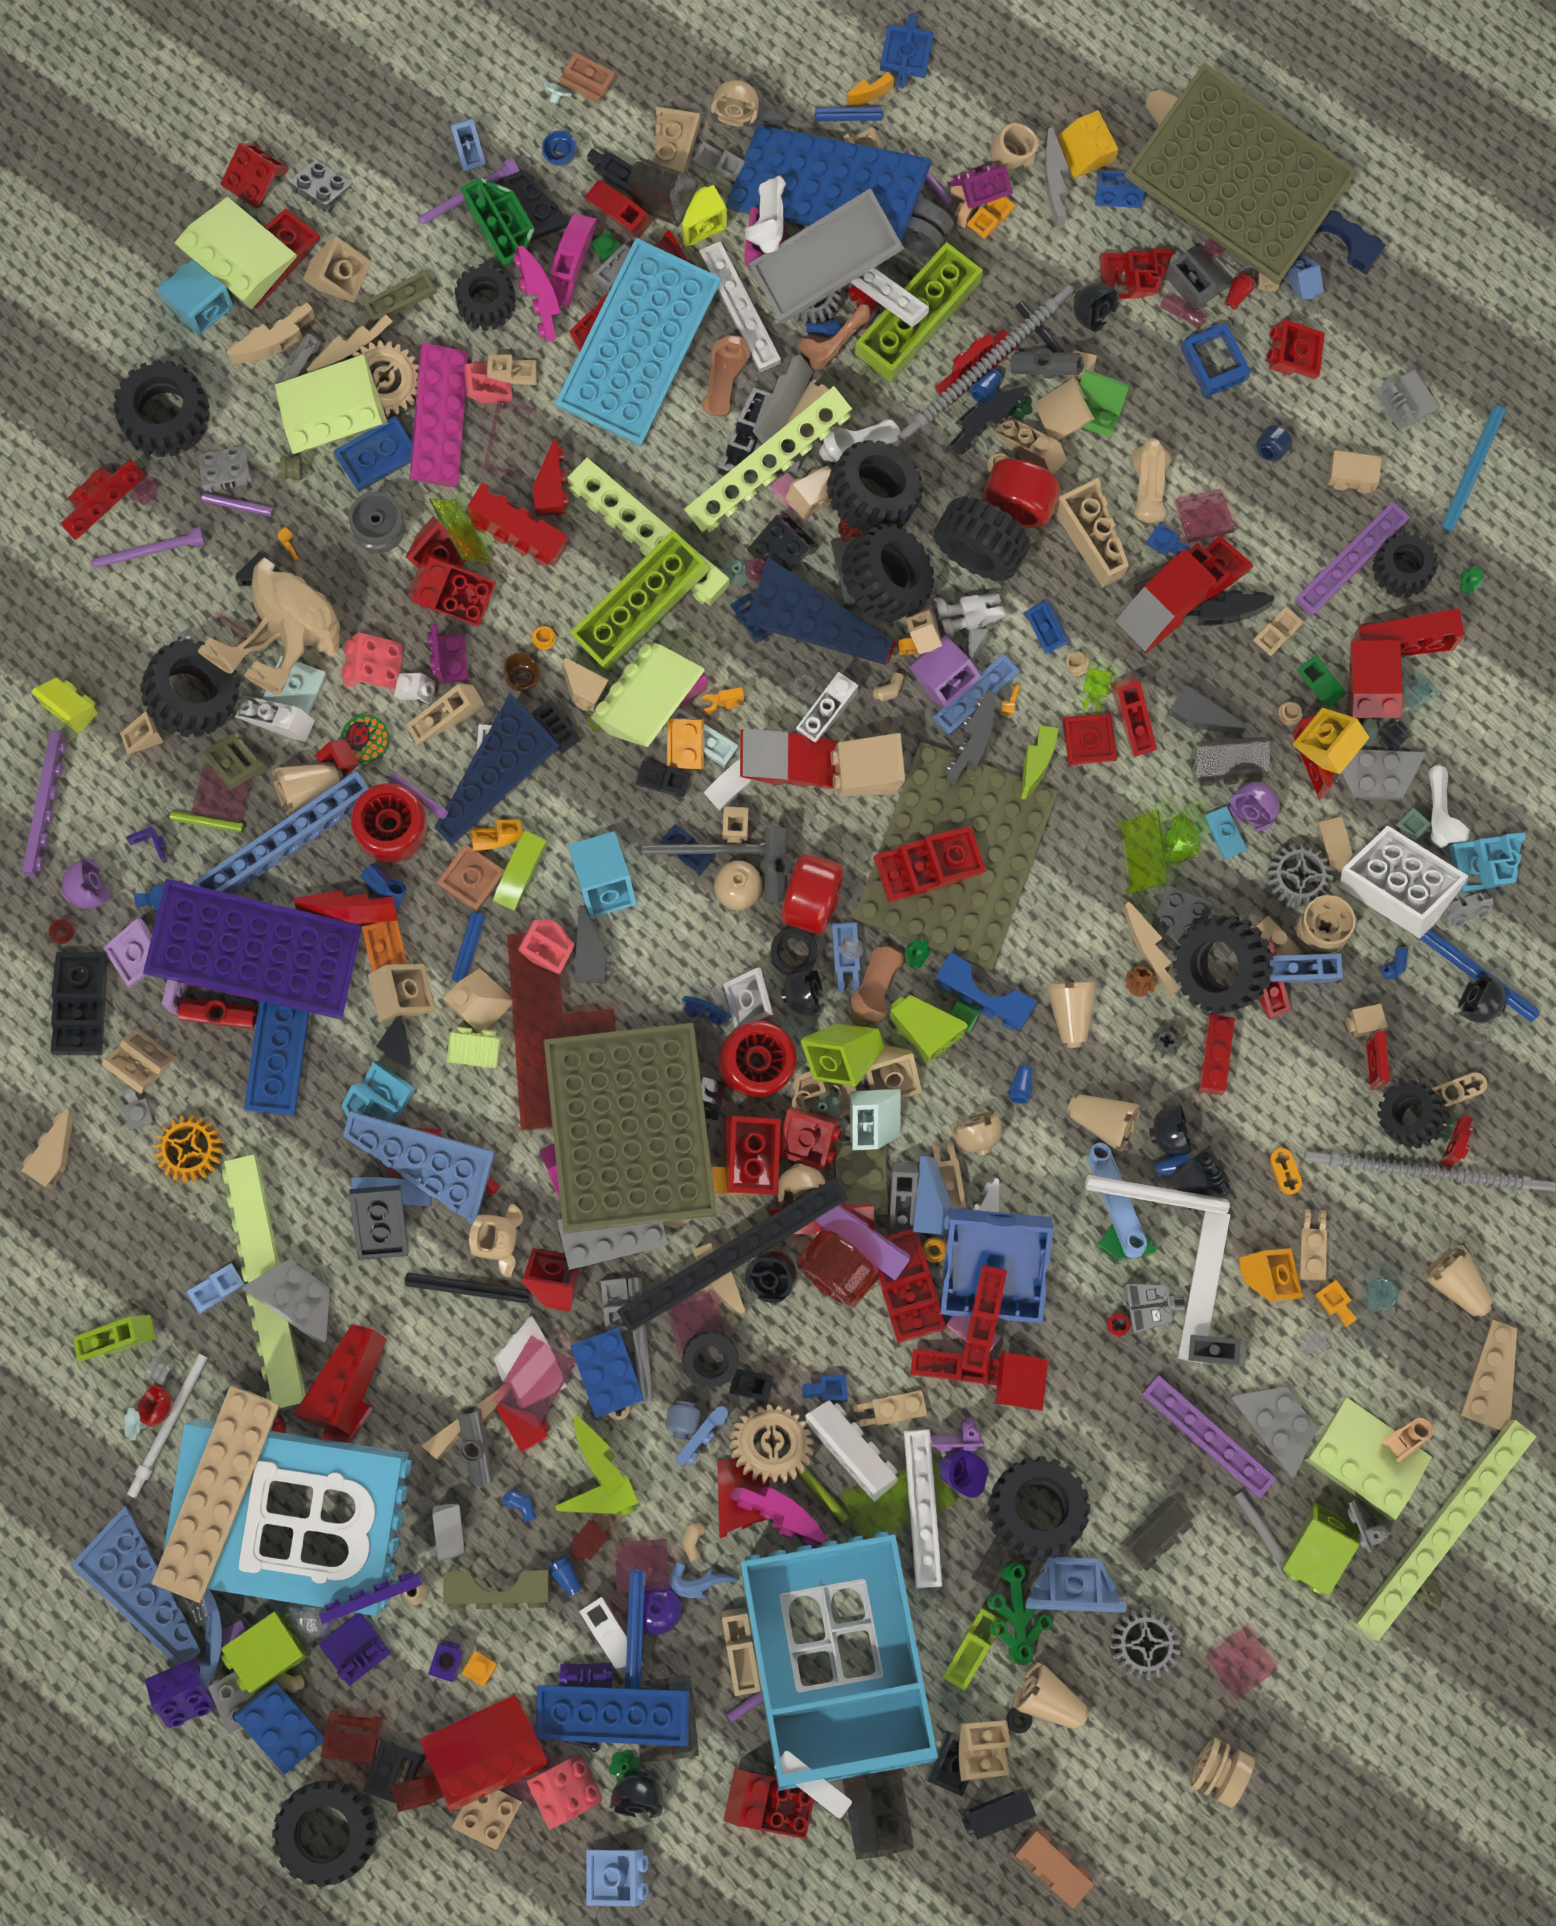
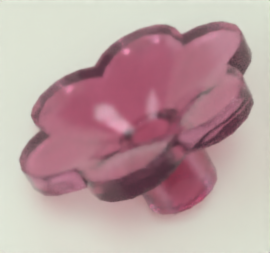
[130,476,158,505]

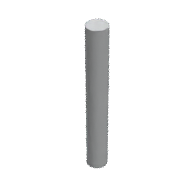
[1234,1491,1286,1562]

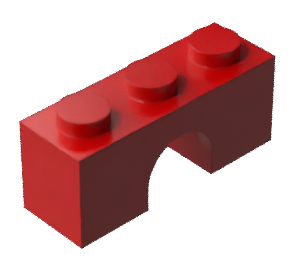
[1197,1014,1235,1096]

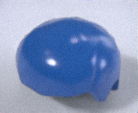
[542,130,577,166]

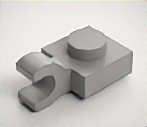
[122,1085,154,1131]

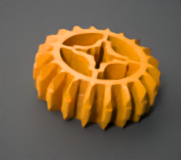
[154,1115,223,1183]

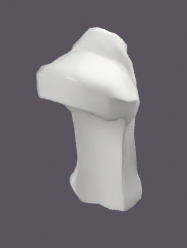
[745,176,786,253]
[819,419,902,463]
[1428,764,1470,848]

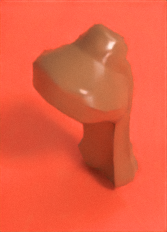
[797,304,870,370]
[701,335,750,416]
[851,946,904,1027]

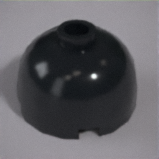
[1073,282,1119,332]
[781,965,824,1016]
[1458,972,1506,1024]
[1149,1104,1192,1156]
[745,1250,797,1303]
[610,1771,663,1818]

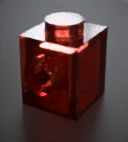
[570,1520,610,1562]

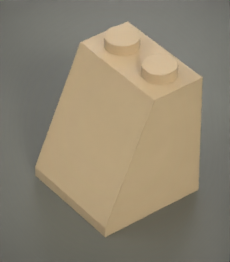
[831,733,905,797]

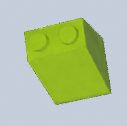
[889,995,968,1065]
[801,1023,885,1086]
[1283,1502,1360,1596]
[221,1612,309,1693]

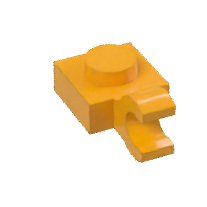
[702,687,744,715]
[1315,1280,1356,1327]

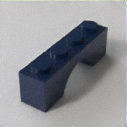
[1314,210,1386,275]

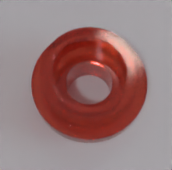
[49,919,74,944]

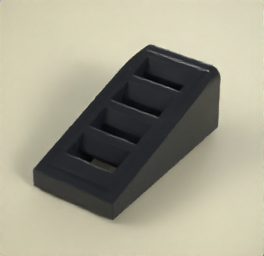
[532,699,581,754]

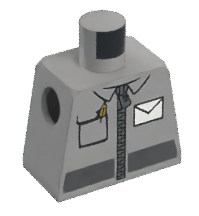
[1123,1284,1185,1335]

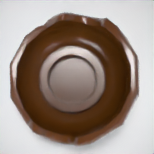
[503,652,540,692]

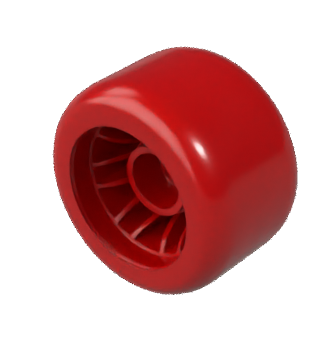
[982,458,1060,528]
[350,783,428,863]
[781,854,844,934]
[718,1020,797,1098]

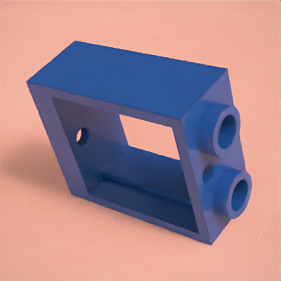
[1181,323,1251,398]

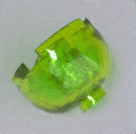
[1154,814,1201,864]

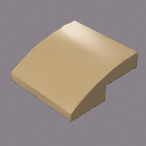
[1036,377,1094,442]
[102,1028,176,1094]
[959,1720,1011,1781]

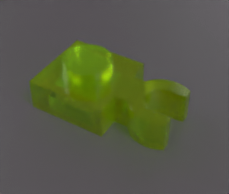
[1083,668,1113,713]

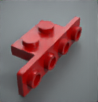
[935,329,1018,405]
[61,459,145,540]

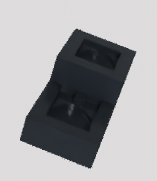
[635,761,691,797]

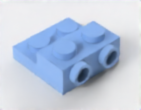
[586,1849,648,1906]

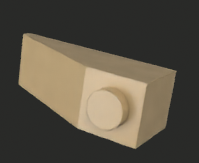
[406,684,485,745]

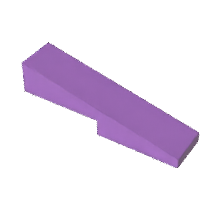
[815,1206,910,1280]

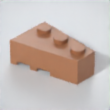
[1012,1828,1094,1909]

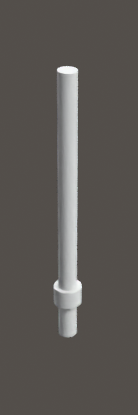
[127,1354,208,1498]

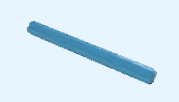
[1442,405,1506,531]

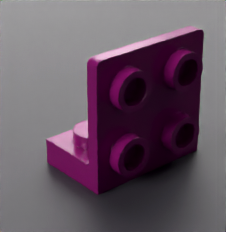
[947,163,1013,209]
[427,623,469,684]

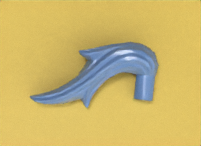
[668,1562,738,1599]

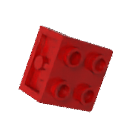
[220,143,289,208]

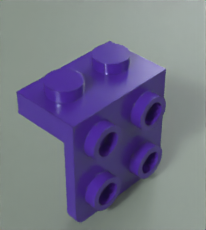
[145,1658,216,1728]

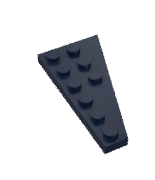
[746,557,893,665]
[434,693,560,846]

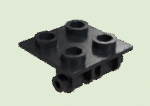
[1170,1145,1231,1210]

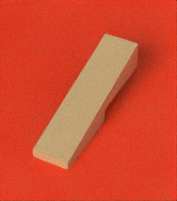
[421,1382,512,1460]

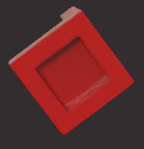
[315,739,359,776]

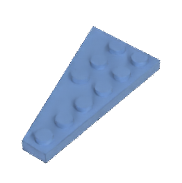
[343,1111,496,1224]
[71,1506,202,1666]

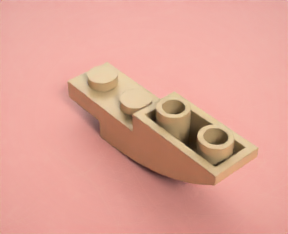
[226,302,316,364]

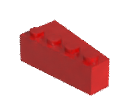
[467,483,569,567]
[1354,608,1464,657]
[293,1324,387,1435]

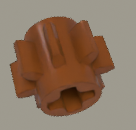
[1125,966,1157,997]

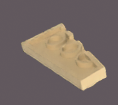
[1460,1320,1517,1431]

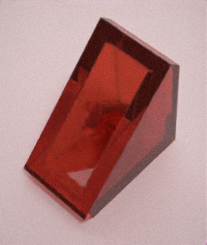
[391,1771,443,1812]

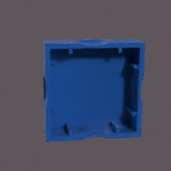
[940,1208,1053,1323]

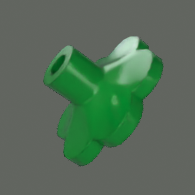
[1459,566,1484,595]
[905,939,930,968]
[609,1750,641,1782]

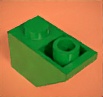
[1297,655,1347,709]
[1096,1223,1157,1261]

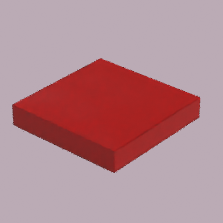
[1062,713,1117,766]
[1366,1031,1390,1090]
[995,1352,1048,1411]

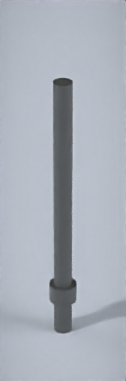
[641,841,789,856]

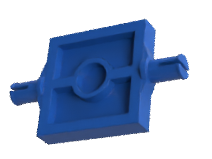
[880,13,934,89]

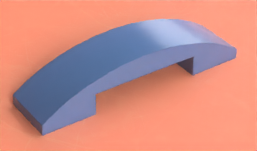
[196,1589,222,1689]

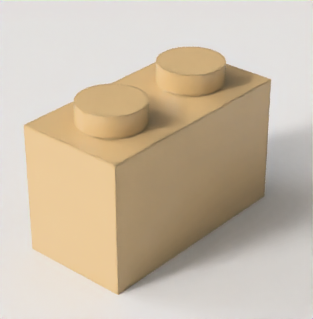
[1327,450,1382,493]
[785,465,832,519]

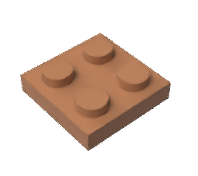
[437,844,505,912]

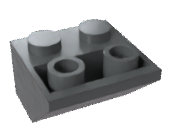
[1165,249,1232,311]

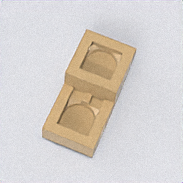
[487,354,537,385]
[1253,606,1304,657]
[1317,816,1353,871]

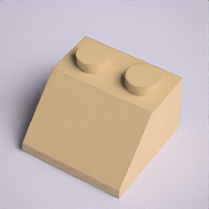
[368,964,435,1022]

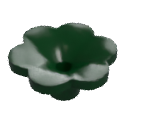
[1008,395,1033,420]

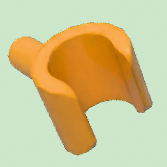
[277,527,299,562]
[1000,685,1021,716]

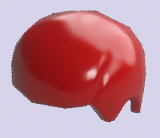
[136,1385,173,1427]

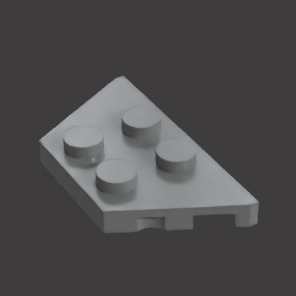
[1340,750,1425,800]
[242,1259,330,1344]
[1230,1387,1318,1479]

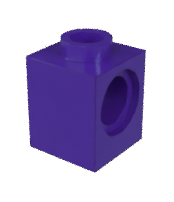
[428,1640,465,1683]

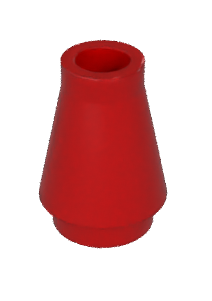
[1224,273,1255,310]

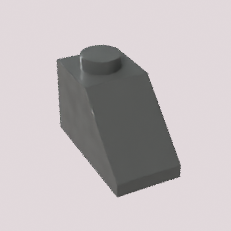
[1188,1335,1247,1367]

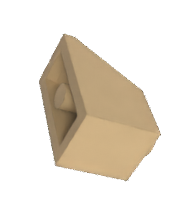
[562,657,609,712]

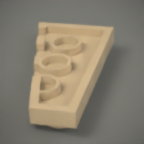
[654,107,702,201]

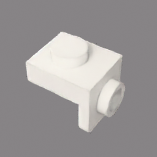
[394,673,435,704]

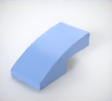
[186,1263,245,1315]

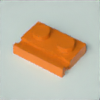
[362,921,407,972]

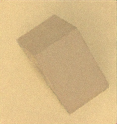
[120,711,164,755]

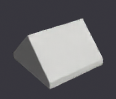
[723,968,773,1029]

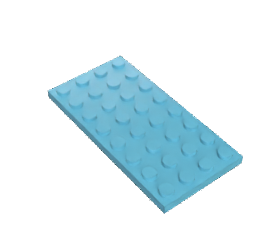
[555,238,722,447]

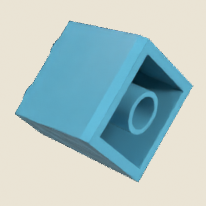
[157,259,234,337]
[568,831,637,918]

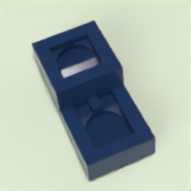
[660,824,716,876]

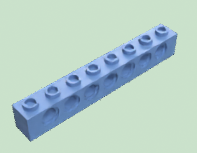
[192,771,369,894]

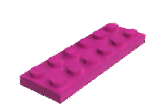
[409,343,469,487]

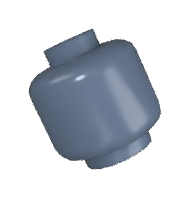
[665,1401,701,1440]

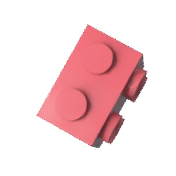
[341,632,403,689]
[526,1754,602,1830]

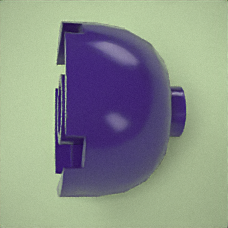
[643,1582,682,1635]

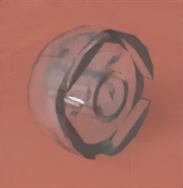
[284,1602,336,1642]

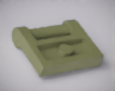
[202,732,267,790]

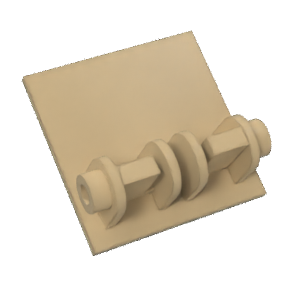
[451,1790,522,1850]

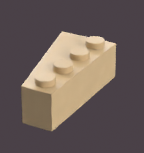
[1053,477,1129,588]

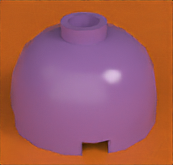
[1229,782,1280,831]
[62,858,110,909]

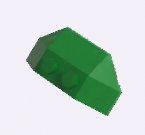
[459,178,535,266]

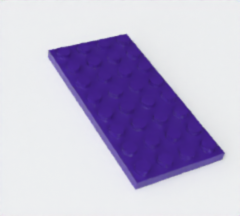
[143,879,362,1020]

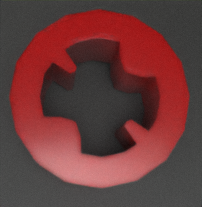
[1107,1313,1130,1337]

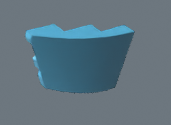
[1448,832,1526,893]
[341,1061,415,1123]

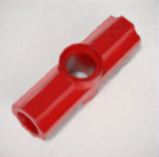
[178,998,257,1029]

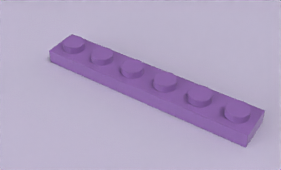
[1294,502,1410,617]
[22,730,68,878]
[1141,1375,1276,1499]

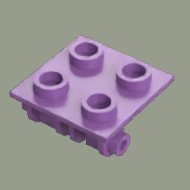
[930,1418,985,1451]

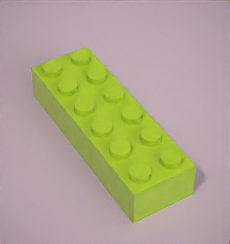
[855,242,983,383]
[570,530,711,671]

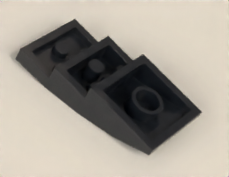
[50,952,107,1055]

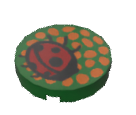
[341,715,390,763]

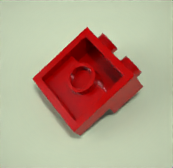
[1266,319,1325,379]
[779,1107,843,1171]

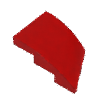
[1099,248,1174,299]
[1188,535,1253,603]
[717,1459,770,1538]

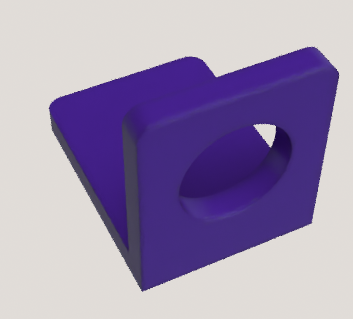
[126,827,167,863]

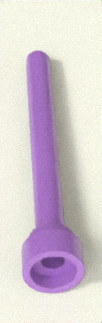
[419,157,520,224]
[91,527,206,568]

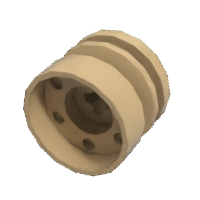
[1296,895,1356,955]
[1190,1737,1255,1808]

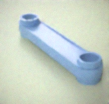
[1087,1143,1147,1258]

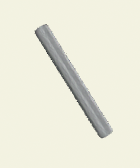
[628,1277,653,1404]

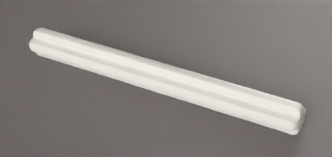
[1084,1175,1230,1214]

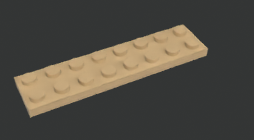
[151,1385,281,1603]

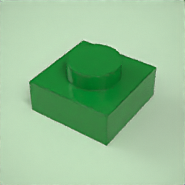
[590,230,622,262]
[951,999,981,1034]

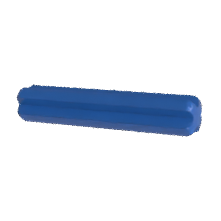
[815,106,883,122]
[451,912,485,983]

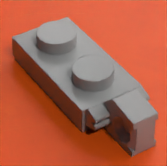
[271,334,320,392]

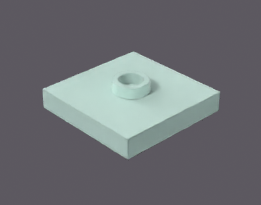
[262,655,327,715]

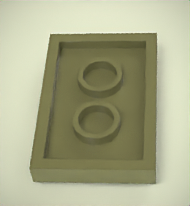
[835,1141,888,1216]

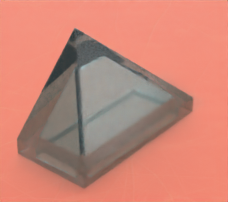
[1404,675,1441,716]

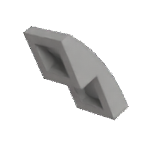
[691,141,745,182]
[601,1277,629,1332]

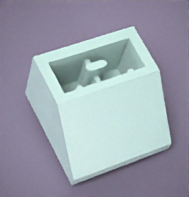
[850,1089,900,1150]

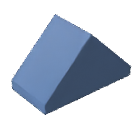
[450,118,486,171]

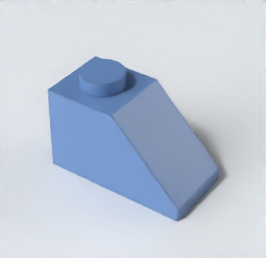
[1286,252,1324,299]

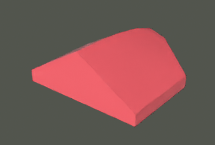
[464,361,513,404]
[518,919,575,974]

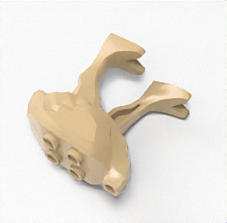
[198,558,340,696]

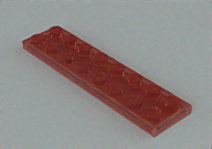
[507,933,565,1131]

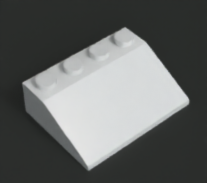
[1340,826,1468,939]

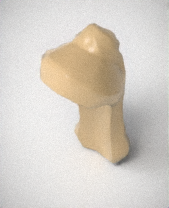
[1131,438,1171,524]

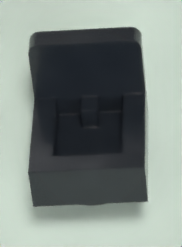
[701,1077,727,1120]

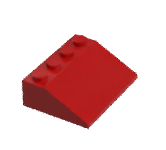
[418,1695,547,1813]

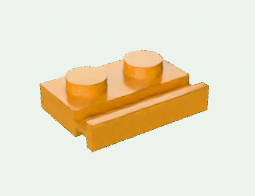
[667,718,704,769]

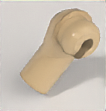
[873,672,905,701]
[681,1522,705,1562]

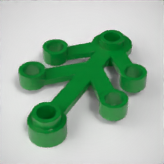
[987,1562,1052,1665]

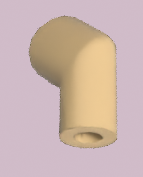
[275,1672,305,1693]

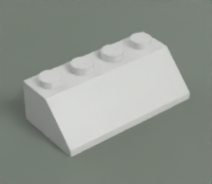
[805,1400,898,1502]

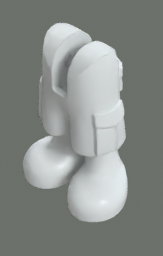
[933,593,1006,640]

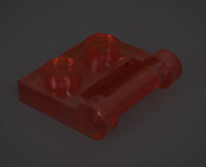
[320,1710,383,1765]

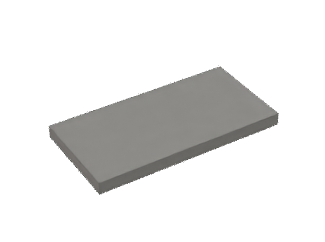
[749,188,904,324]

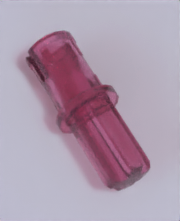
[1160,295,1207,329]

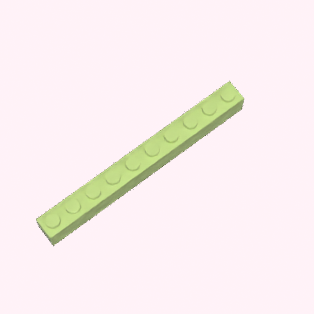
[222,1155,306,1411]
[1353,1420,1536,1641]

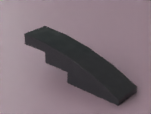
[717,387,771,476]

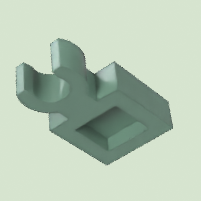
[1396,808,1431,842]

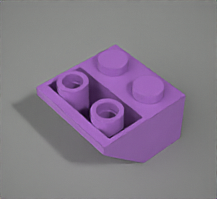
[908,634,981,708]

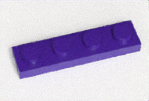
[318,1570,425,1624]

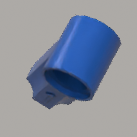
[360,862,407,911]

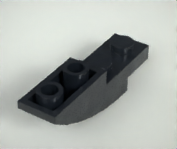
[946,385,1028,456]
[1185,590,1274,626]

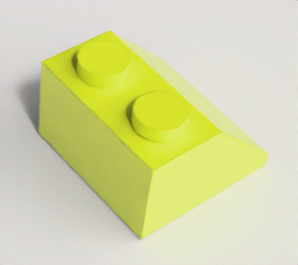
[682,185,727,248]
[32,677,98,735]

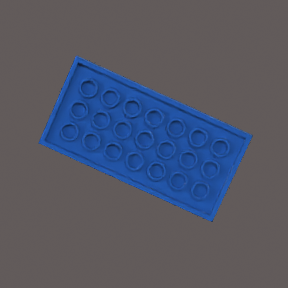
[726,125,931,242]

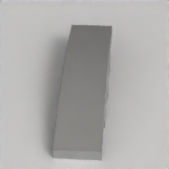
[1044,127,1068,226]
[753,355,813,444]

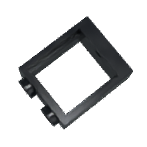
[962,1788,1037,1840]

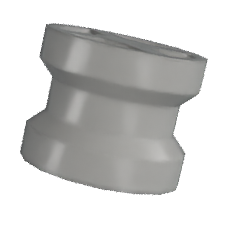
[144,1356,175,1388]

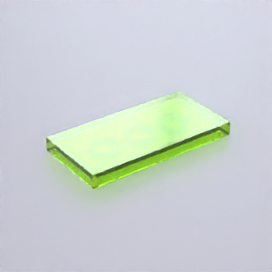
[841,1456,956,1540]

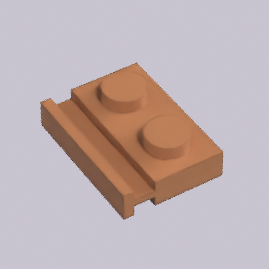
[559,52,616,104]

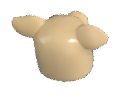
[990,123,1039,170]
[469,1204,523,1278]

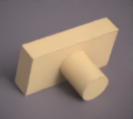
[1254,915,1302,956]

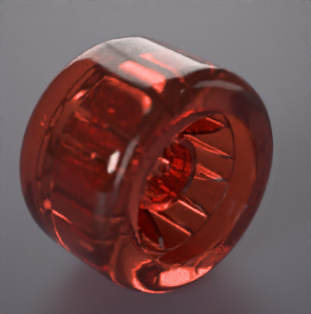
[796,1229,879,1309]

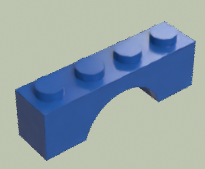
[935,952,1037,1031]

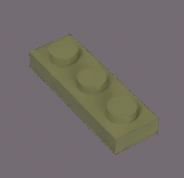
[362,270,437,324]

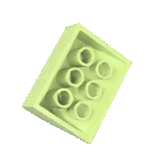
[175,197,297,310]
[275,354,388,454]
[591,642,705,747]
[1304,1397,1432,1521]

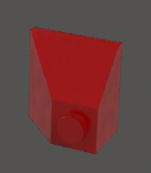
[406,516,474,568]
[522,1248,580,1312]

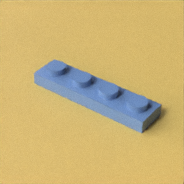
[933,654,1020,736]

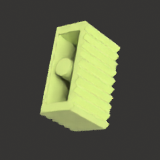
[447,1027,502,1068]

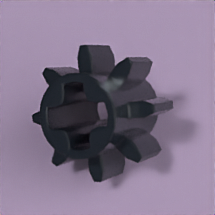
[1378,720,1408,750]

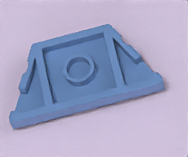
[1025,1557,1127,1613]

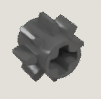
[1150,1027,1182,1059]

